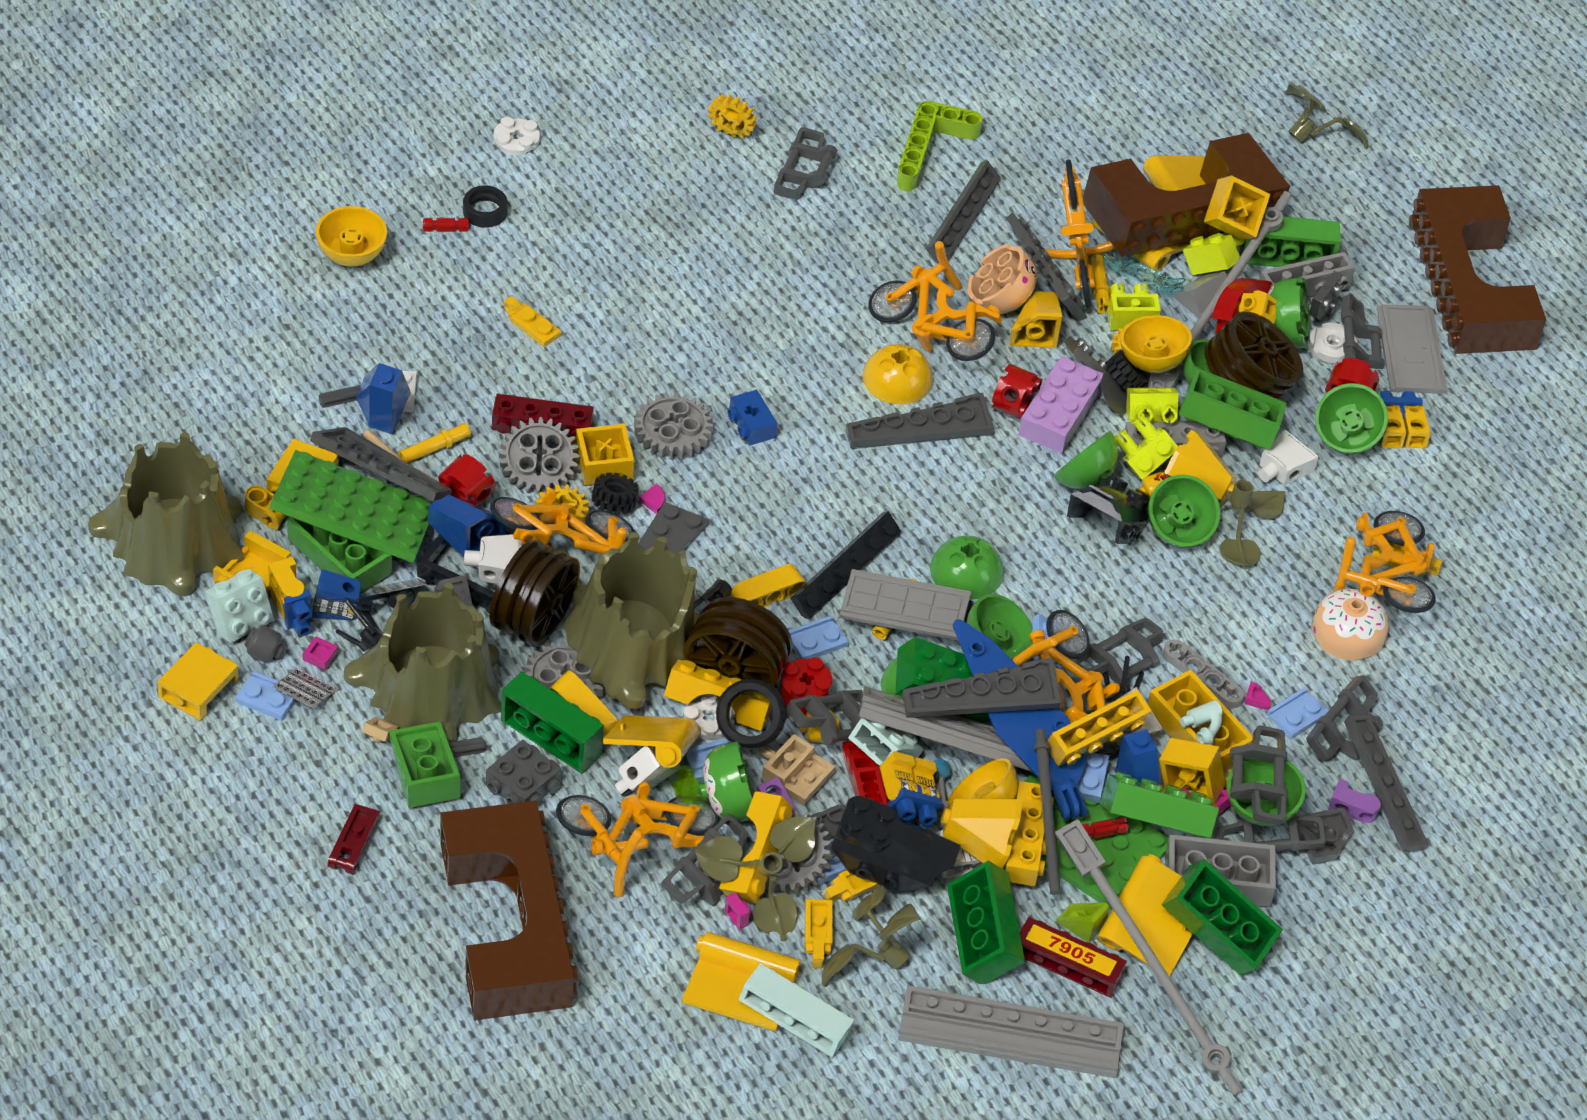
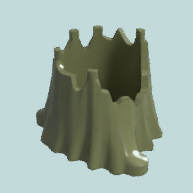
[88,432,245,596]
[564,532,700,709]
[344,583,501,742]

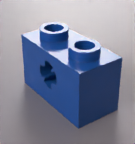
[727,389,778,446]

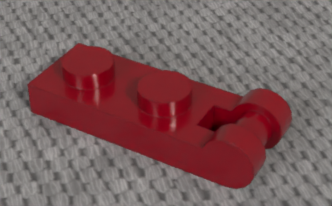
[327,804,380,875]

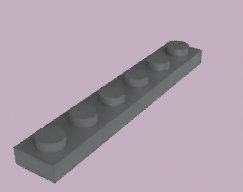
[926,160,1000,264]
[1344,715,1429,852]

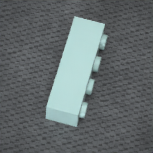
[739,963,854,1057]

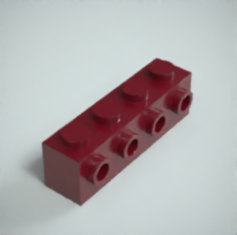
[491,393,594,443]

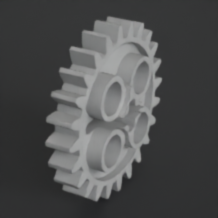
[634,392,714,459]
[499,417,580,494]
[524,640,606,697]
[748,811,834,895]

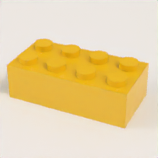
[1147,669,1253,772]

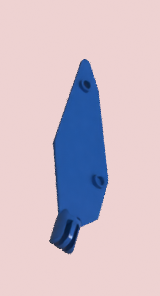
[953,619,1088,821]

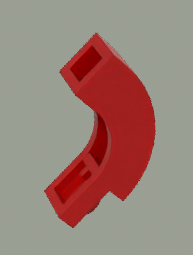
[1212,278,1272,334]

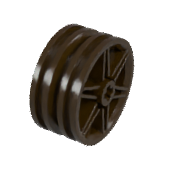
[1204,311,1303,400]
[489,539,580,647]
[684,597,792,687]

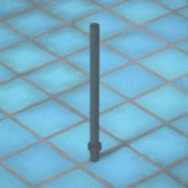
[1034,729,1061,895]

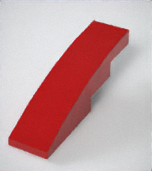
[842,741,888,806]

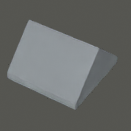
[1171,271,1227,319]

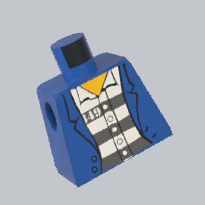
[311,569,373,621]

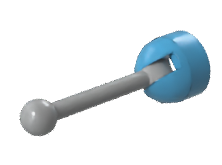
[933,759,951,811]

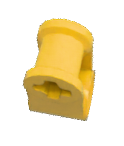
[245,485,289,531]

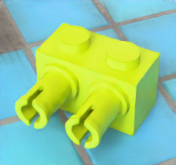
[1183,233,1245,275]
[1107,283,1161,330]
[1126,388,1179,423]
[1114,413,1178,480]

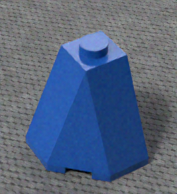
[356,363,411,434]
[428,495,506,558]
[1115,729,1164,788]

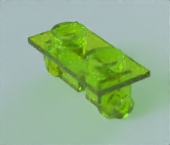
[671,766,703,803]

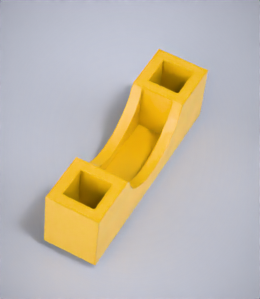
[664,659,772,731]
[719,791,793,904]

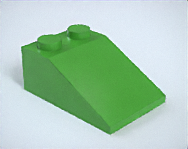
[389,721,460,808]

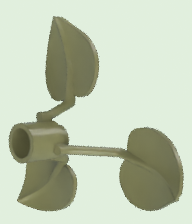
[1285,83,1368,149]
[1219,480,1286,566]
[695,817,815,941]
[822,885,921,987]

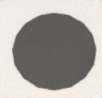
[1101,372,1127,415]

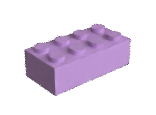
[1018,356,1104,454]

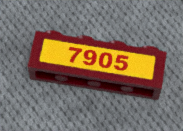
[1019,917,1127,998]

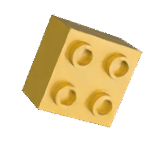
[1204,176,1270,241]
[576,424,634,485]
[1159,738,1226,804]

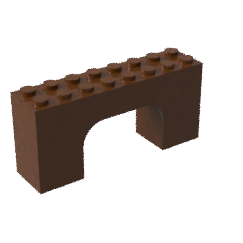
[1083,133,1290,257]
[1409,185,1546,354]
[440,800,578,1021]

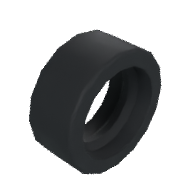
[463,185,507,228]

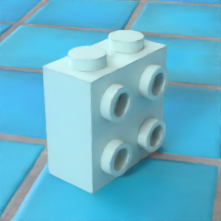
[205,569,274,643]
[848,718,924,766]

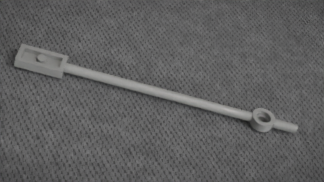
[1143,191,1292,388]
[1055,819,1243,1096]

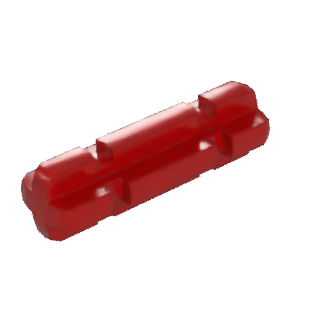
[423,218,469,232]
[1082,817,1129,838]

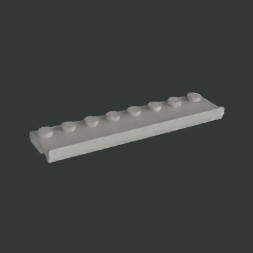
[859,686,1031,771]
[898,985,1124,1078]

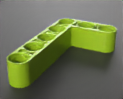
[897,101,983,191]

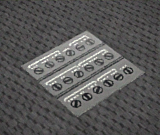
[372,579,426,594]
[272,668,337,708]

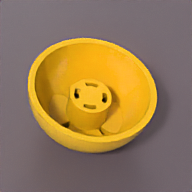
[316,206,387,267]
[1120,315,1192,373]
[862,344,933,405]
[947,758,1018,809]

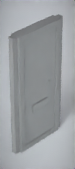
[1376,304,1447,394]
[839,569,971,640]

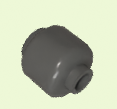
[244,625,285,663]

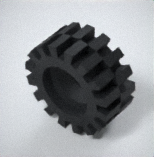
[1105,350,1148,391]
[591,473,639,515]

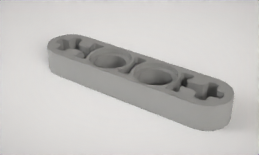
[1163,639,1244,709]

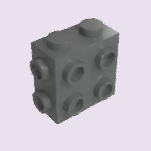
[486,739,561,806]

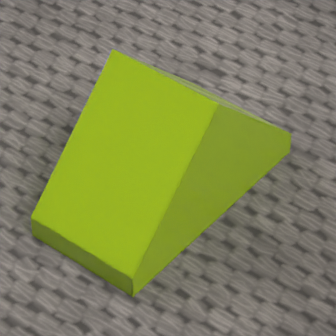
[1055,902,1109,943]

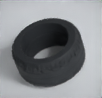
[716,679,787,748]

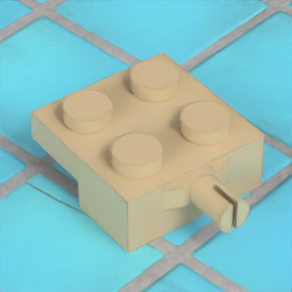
[759,734,835,805]

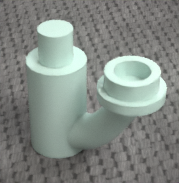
[1180,700,1222,745]

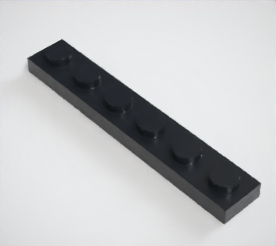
[790,511,901,618]

